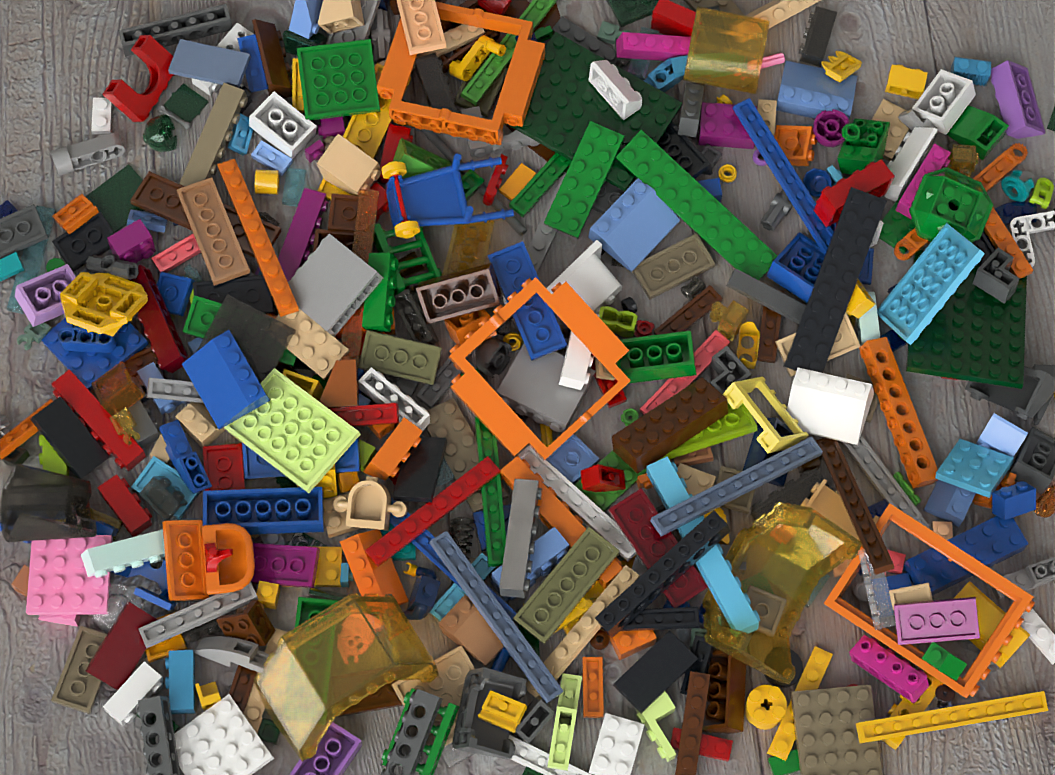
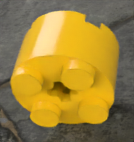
[744,685,787,730]

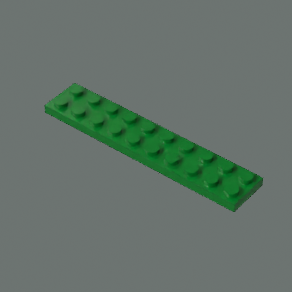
[615,130,777,280]

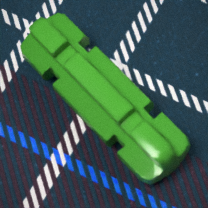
[893,472,921,506]

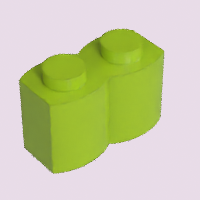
[599,306,638,337]

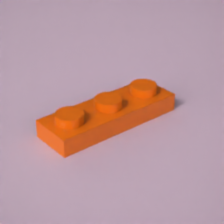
[582,657,604,718]

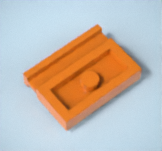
[52,194,99,235]

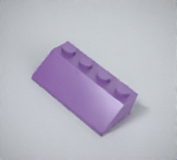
[991,60,1045,139]

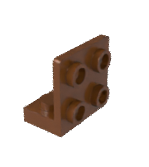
[216,599,276,647]

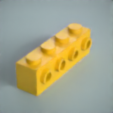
[882,671,944,750]

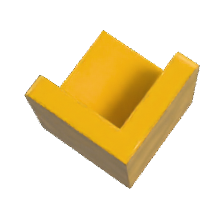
[195,682,221,711]

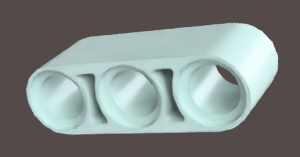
[856,291,880,345]

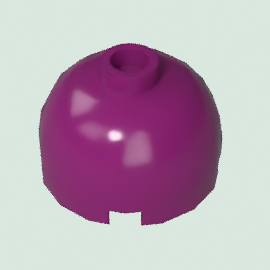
[813,109,850,148]

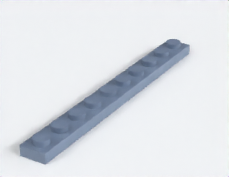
[650,437,823,536]
[429,531,564,704]

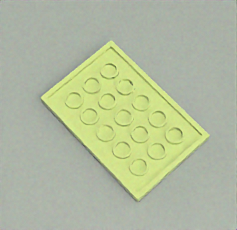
[224,368,361,493]

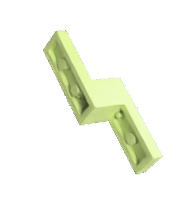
[636,660,676,762]
[548,673,582,771]

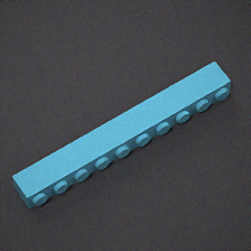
[646,456,760,639]

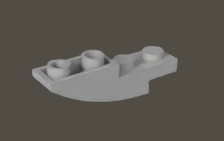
[990,557,1055,600]
[194,636,276,675]

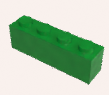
[362,252,399,332]

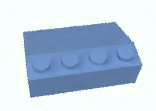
[289,0,323,39]
[776,61,858,119]
[588,178,680,273]

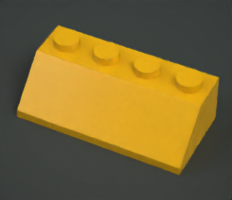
[953,581,1030,668]

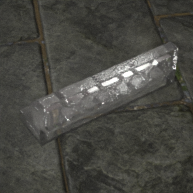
[858,549,896,630]

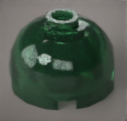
[143,114,177,153]

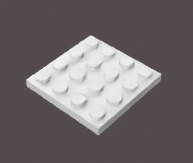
[174,694,274,775]

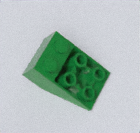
[946,105,1009,161]
[837,118,890,174]

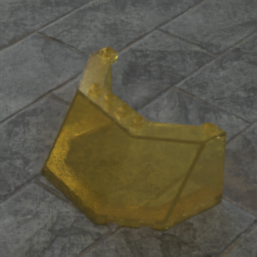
[702,502,862,685]
[254,594,439,762]

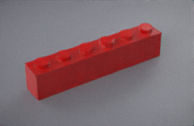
[51,369,146,472]

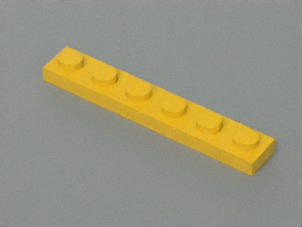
[767,646,833,761]

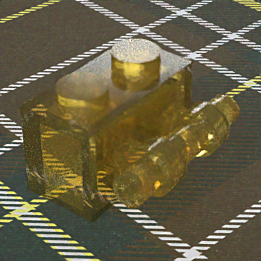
[947,144,979,177]
[709,300,749,342]

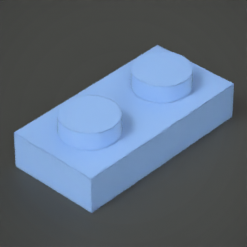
[251,140,293,176]

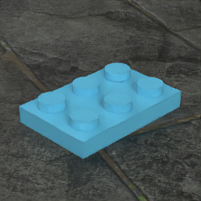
[131,456,200,520]

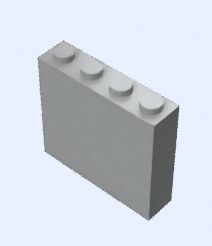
[288,234,383,337]
[496,344,596,433]

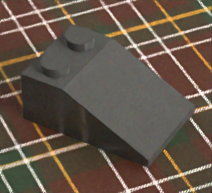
[1008,426,1055,495]

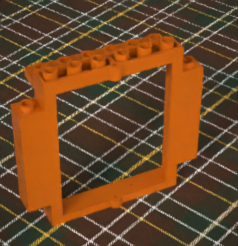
[377,2,546,145]
[449,277,631,461]

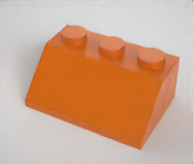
[363,417,423,481]

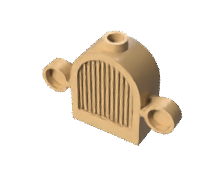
[333,476,408,531]

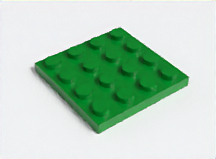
[297,39,380,121]

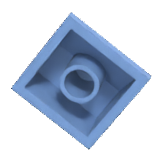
[924,480,976,527]

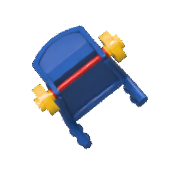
[381,153,514,239]

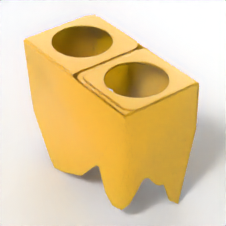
[736,322,760,369]

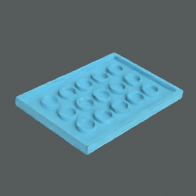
[877,223,985,345]

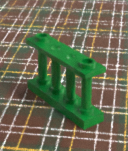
[371,223,442,298]
[381,688,459,775]

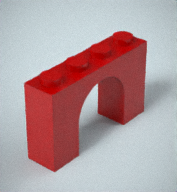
[102,35,174,122]

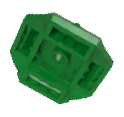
[909,167,993,243]

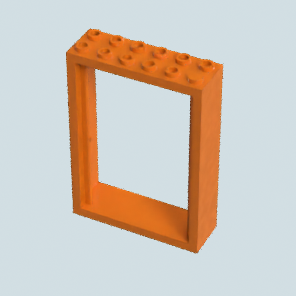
[824,503,1035,698]

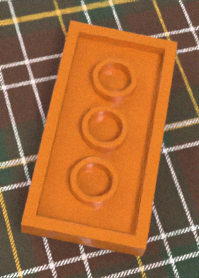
[162,520,209,601]

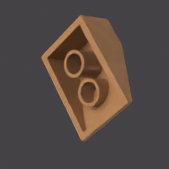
[438,595,504,667]

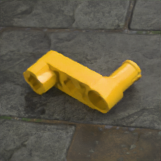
[449,35,506,81]

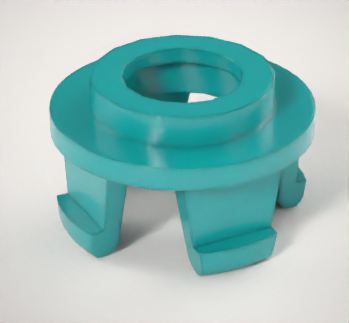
[1001,170,1035,202]

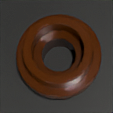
[590,630,609,650]

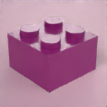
[107,219,156,264]

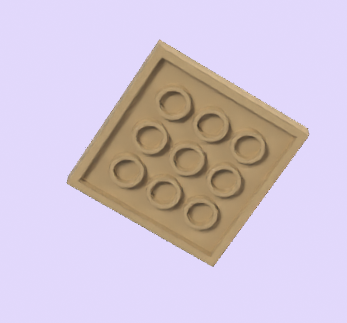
[391,645,475,748]

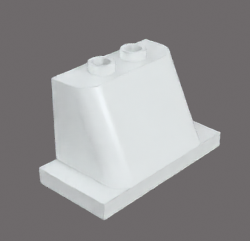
[546,240,622,314]

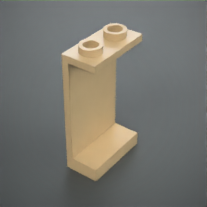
[799,479,879,554]

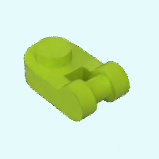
[1028,178,1054,210]

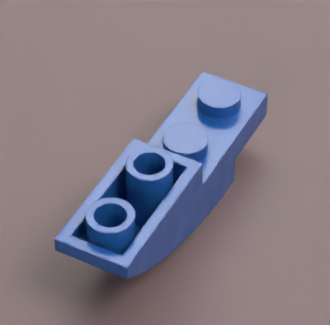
[159,420,212,494]

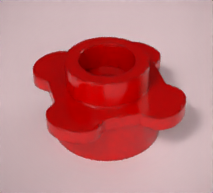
[634,320,655,337]

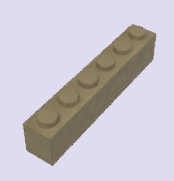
[179,83,248,186]

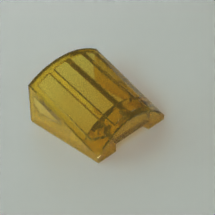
[683,6,770,94]

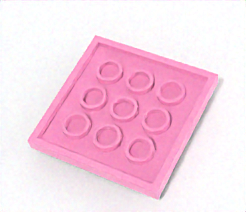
[26,535,113,615]

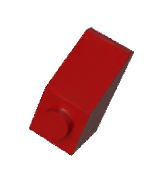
[581,464,626,492]

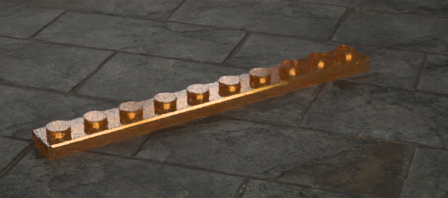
[341,189,379,368]

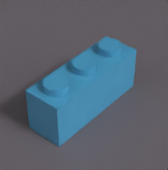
[165,650,196,715]

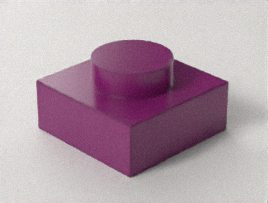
[305,139,325,163]

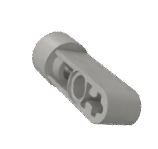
[50,133,125,176]

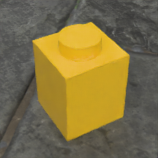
[256,581,280,610]

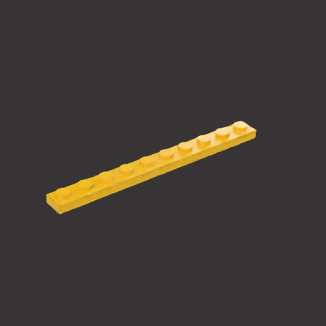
[856,691,1048,744]

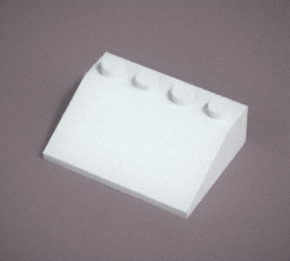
[784,368,874,445]

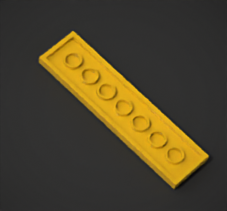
[318,63,411,201]

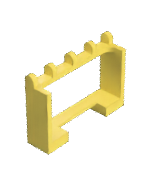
[722,377,809,454]

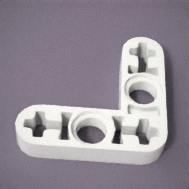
[1009,211,1055,268]

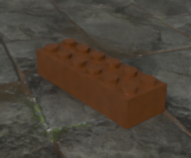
[612,377,728,474]

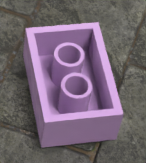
[15,264,76,327]

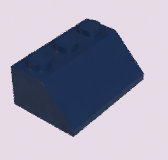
[743,417,793,487]

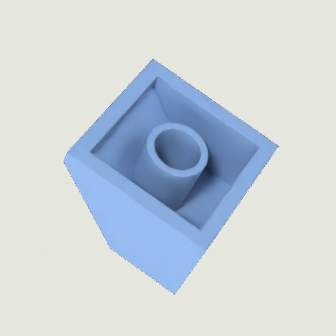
[976,413,1028,457]

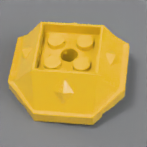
[60,272,148,337]

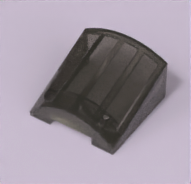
[0,463,97,542]

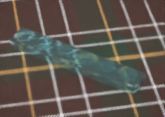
[7,205,56,314]

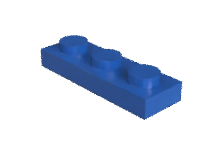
[237,34,268,93]

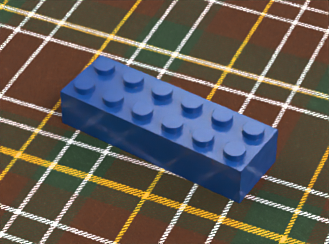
[203,487,324,535]
[903,516,1028,596]

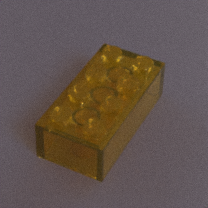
[442,220,495,276]

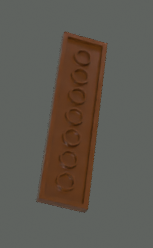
[130,171,281,258]

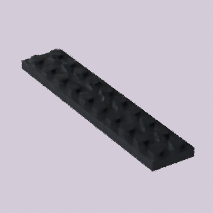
[783,187,887,373]

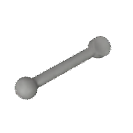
[158,106,191,129]

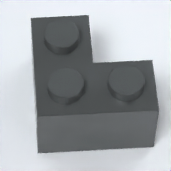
[973,248,1020,304]
[710,346,752,394]

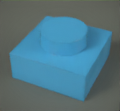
[340,563,353,588]

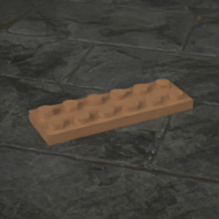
[176,177,250,286]

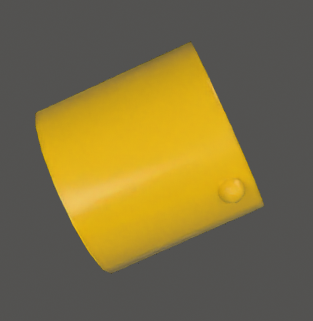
[255,169,279,195]

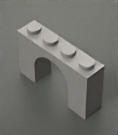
[461,106,540,157]

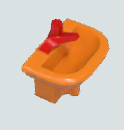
[202,523,255,595]

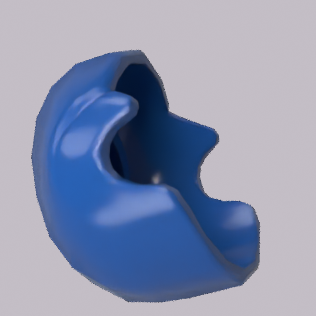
[803,168,832,197]

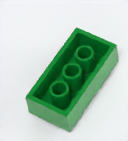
[616,331,697,384]

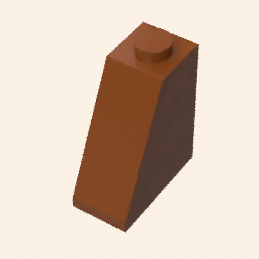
[319,357,359,408]

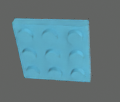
[935,439,1014,498]

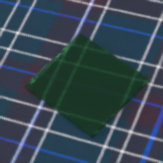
[85,164,145,233]

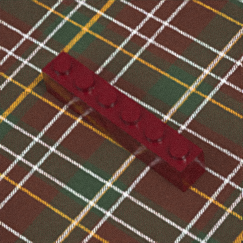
[127,264,189,373]

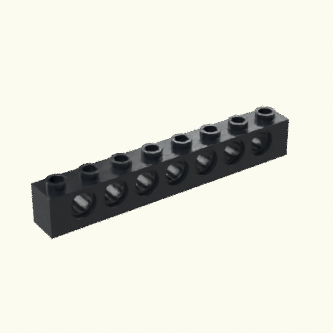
[595,511,730,638]

